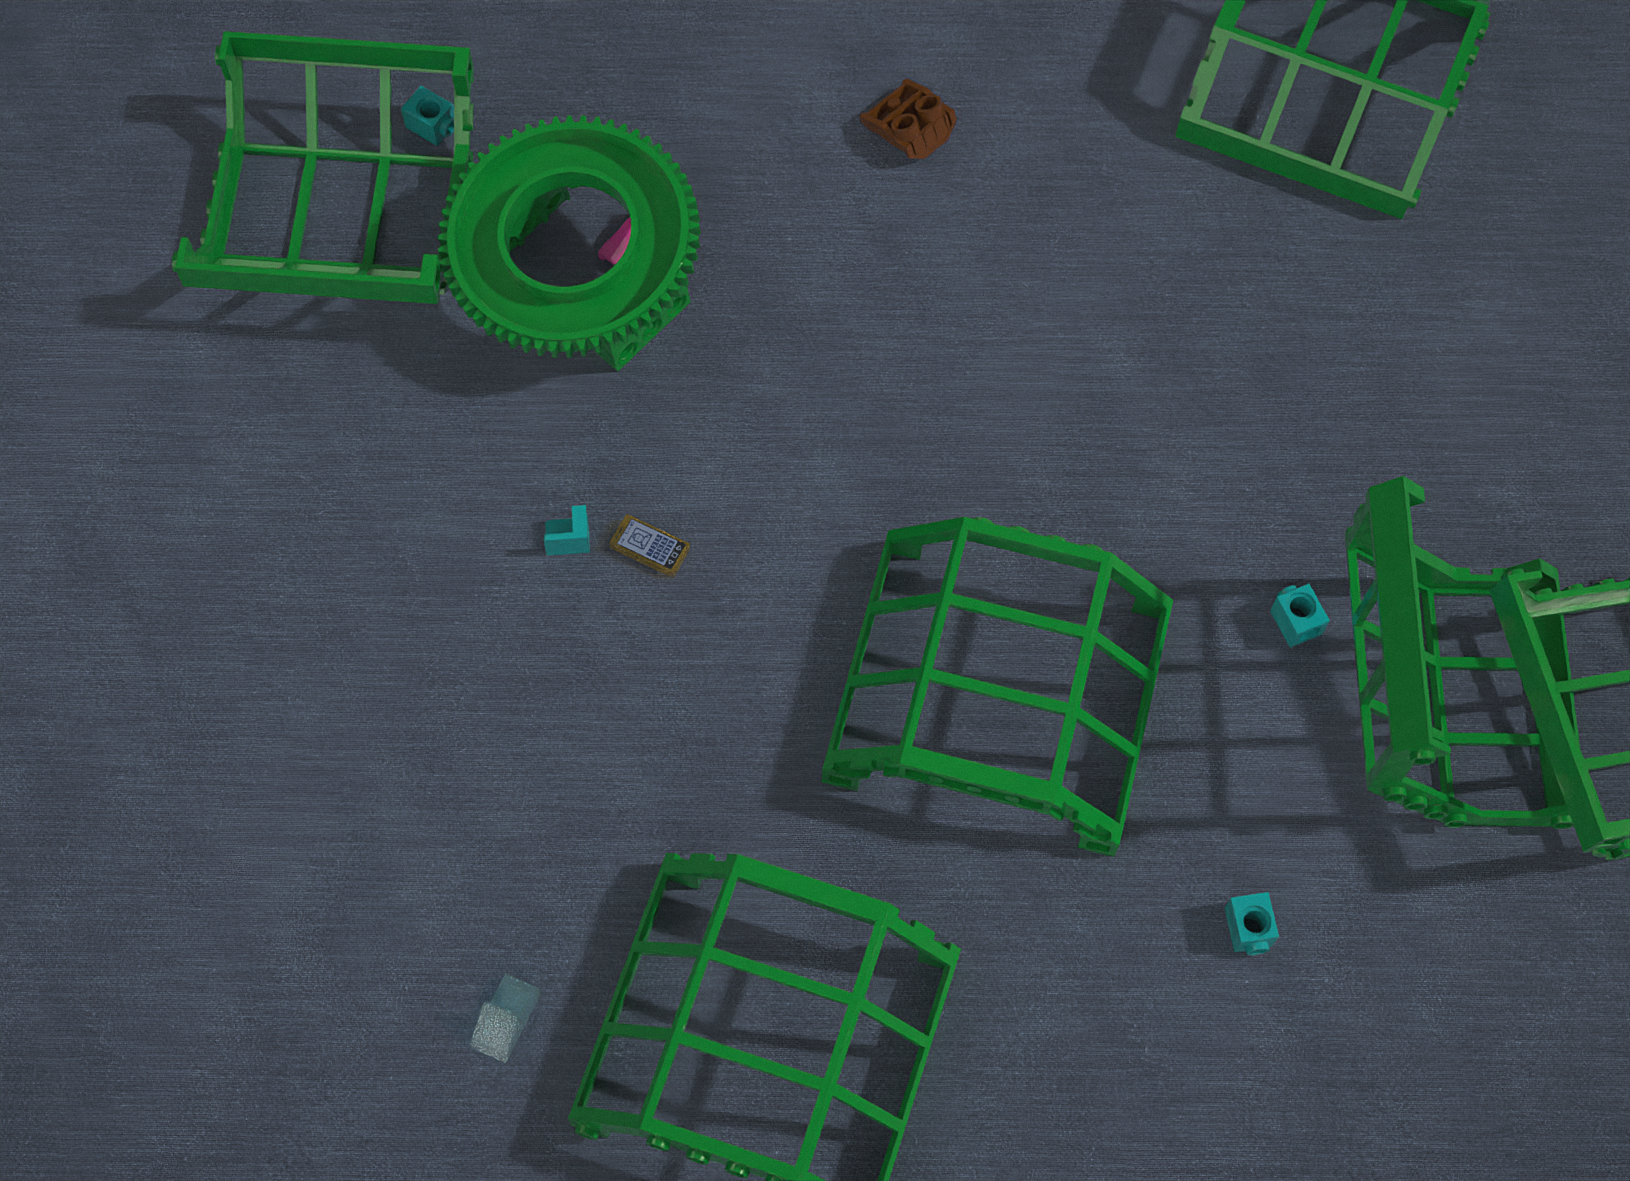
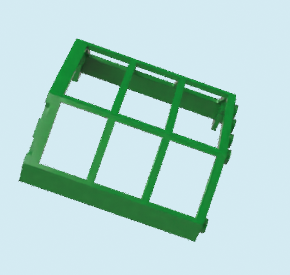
[1175,0,1491,219]
[172,31,474,304]
[1344,476,1580,829]
[821,517,1173,857]
[1489,569,1630,861]
[568,853,961,1181]

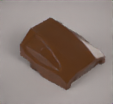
[859,78,957,159]

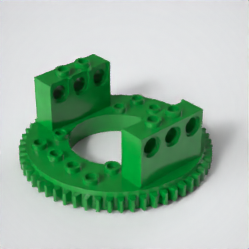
[438,115,701,372]

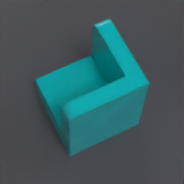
[544,505,590,556]

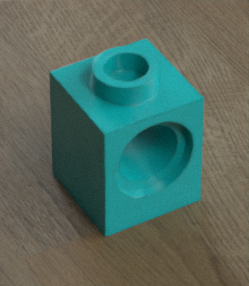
[401,85,454,146]
[1270,584,1330,648]
[1224,892,1279,956]

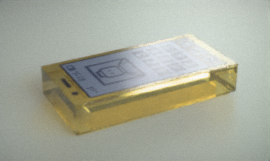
[609,514,691,578]

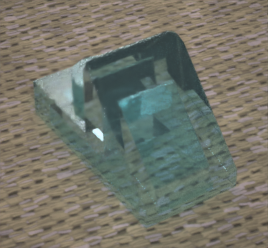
[470,973,542,1063]

